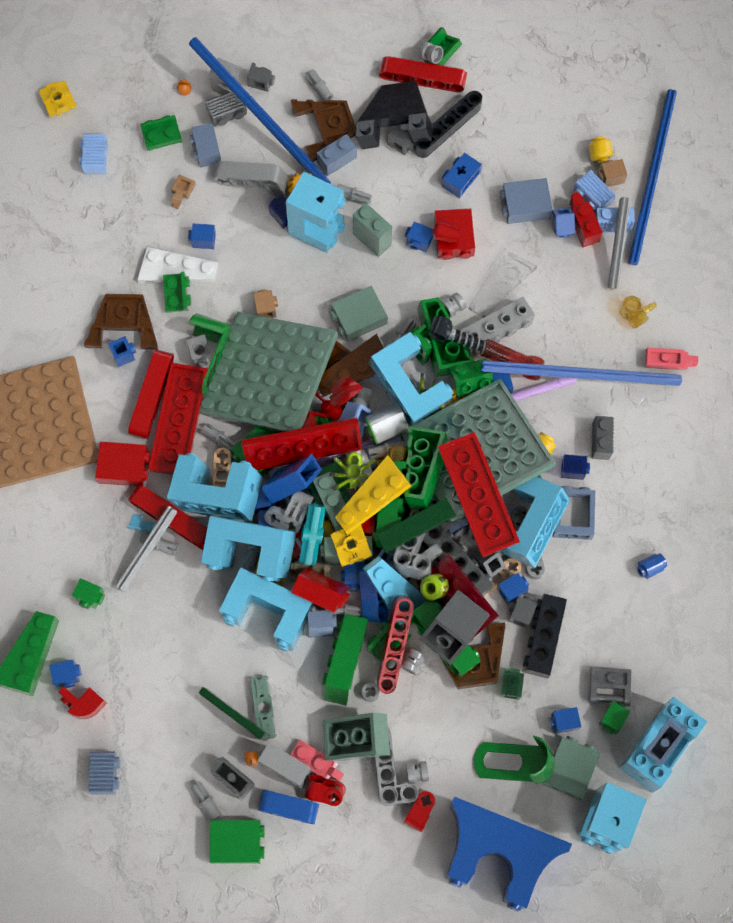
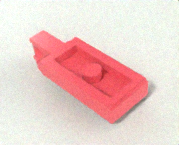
[645,348,698,370]
[290,740,344,781]

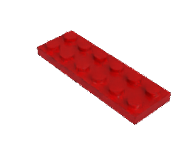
[148,362,208,475]
[241,418,363,470]
[438,432,520,558]

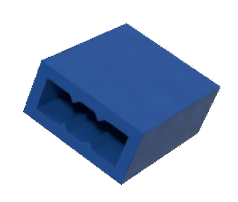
[261,454,322,504]

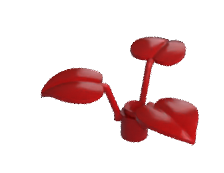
[302,377,363,428]

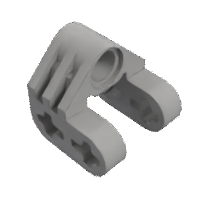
[264,491,315,533]

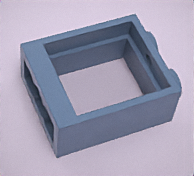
[553,486,595,540]

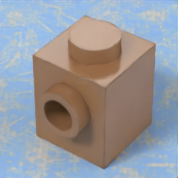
[598,159,627,187]
[253,289,278,318]

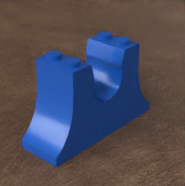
[445,797,572,912]

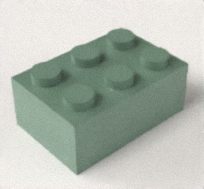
[323,713,390,762]

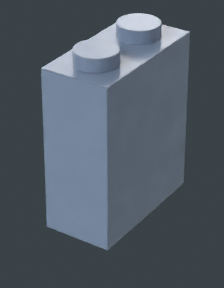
[500,178,553,224]

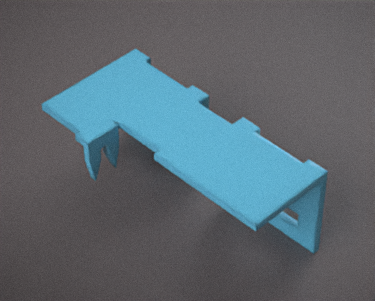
[127,514,156,534]

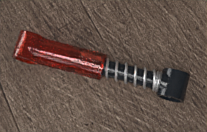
[428,316,545,381]

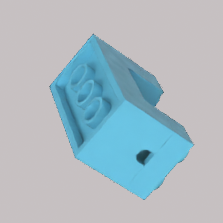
[286,172,346,253]
[369,332,453,426]
[167,453,263,522]
[499,477,570,568]
[201,516,296,581]
[219,568,313,652]
[619,697,708,793]
[578,782,647,854]

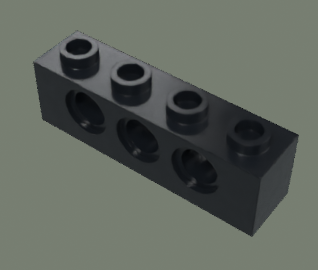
[523,594,567,679]

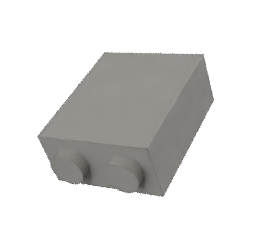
[257,742,312,790]

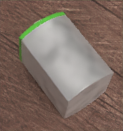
[363,403,409,445]

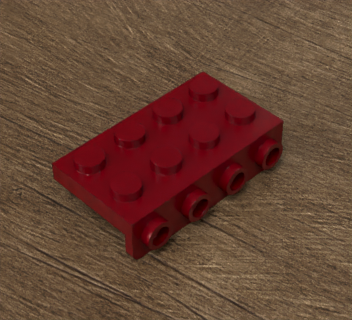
[416,554,499,643]

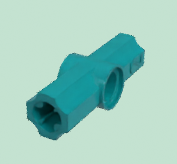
[299,503,326,565]

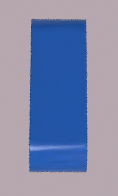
[359,565,389,623]
[257,790,320,825]

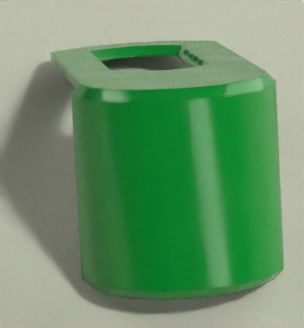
[189,313,231,396]
[474,735,555,784]

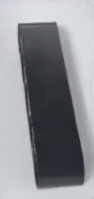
[415,90,482,158]

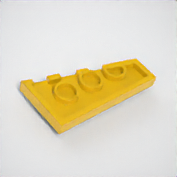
[335,455,412,534]

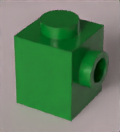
[72,578,105,609]

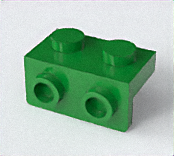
[424,27,462,66]
[449,359,493,396]

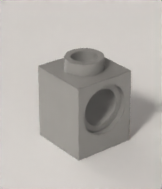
[187,334,212,367]

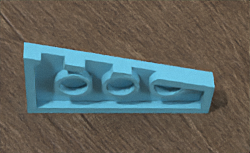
[363,556,428,625]

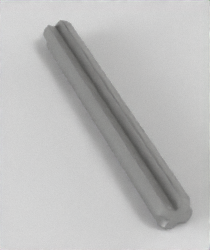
[608,197,630,289]
[116,506,177,592]

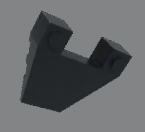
[356,81,432,149]

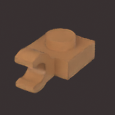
[171,175,196,209]

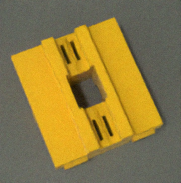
[39,81,77,118]
[331,525,372,567]

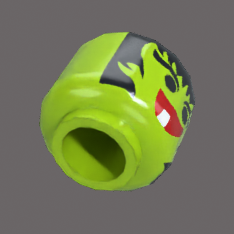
[420,574,449,601]

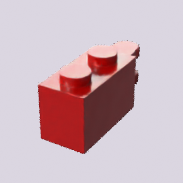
[569,192,603,248]

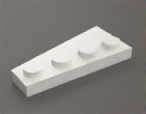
[138,247,219,283]

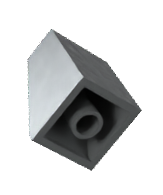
[419,590,490,665]

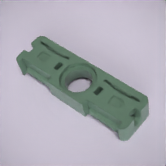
[251,675,277,740]

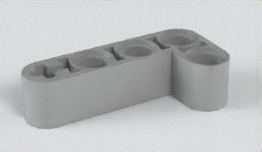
[213,161,289,197]
[393,508,431,580]
[375,727,418,806]

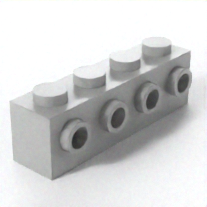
[461,297,535,355]

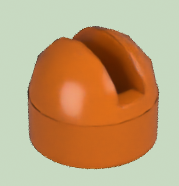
[177,79,192,96]
[244,752,259,767]

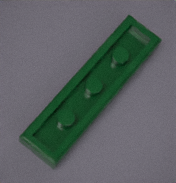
[376,498,456,554]
[199,687,270,741]

